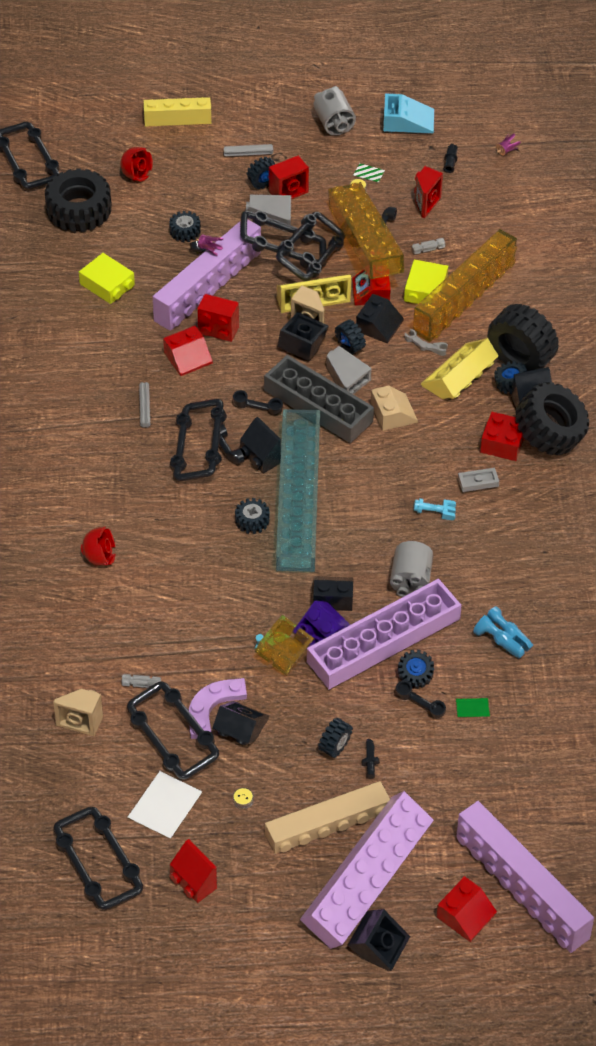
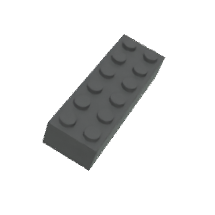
[264,355,374,443]

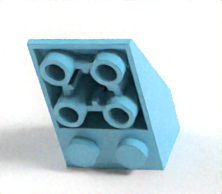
[383,94,434,133]

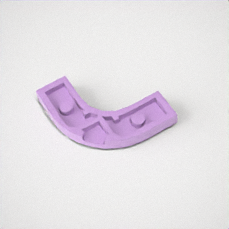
[189,678,247,739]

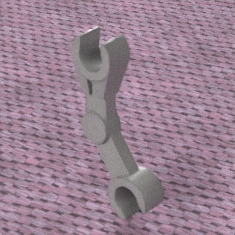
[404,329,448,356]

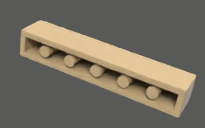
[265,781,390,854]

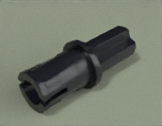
[443,143,458,173]

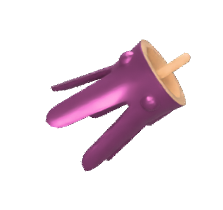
[496,133,521,156]
[197,234,224,256]

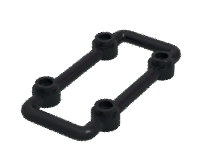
[0,122,59,189]
[240,210,327,268]
[276,212,346,281]
[170,399,227,481]
[127,681,219,779]
[53,807,143,910]

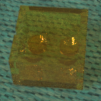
[255,615,314,676]

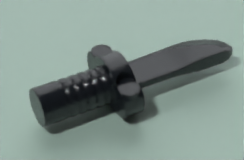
[362,739,380,779]

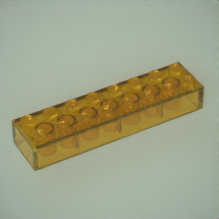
[328,182,404,279]
[413,229,517,342]

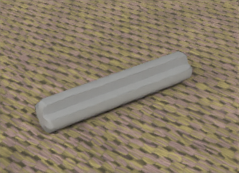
[223,144,273,157]
[139,382,150,428]

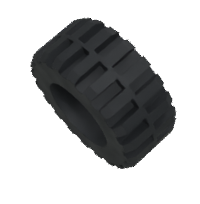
[45,168,112,232]
[487,304,559,371]
[516,382,589,455]

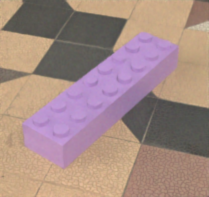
[153,220,261,331]
[307,578,461,689]
[300,791,433,949]
[457,801,594,953]

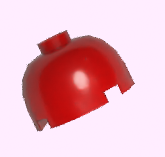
[120,147,153,181]
[81,526,116,566]

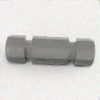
[412,238,445,254]
[121,674,161,688]

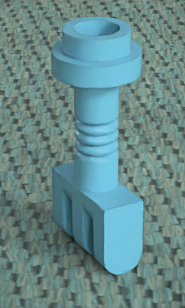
[413,498,456,520]

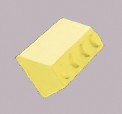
[144,97,211,126]
[277,275,351,313]
[421,338,498,399]

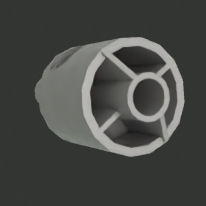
[313,86,356,135]
[390,541,433,597]

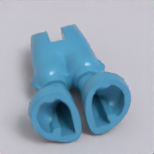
[473,606,533,659]

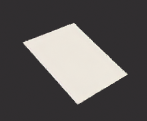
[128,771,202,839]

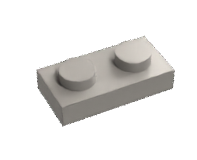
[458,468,499,492]

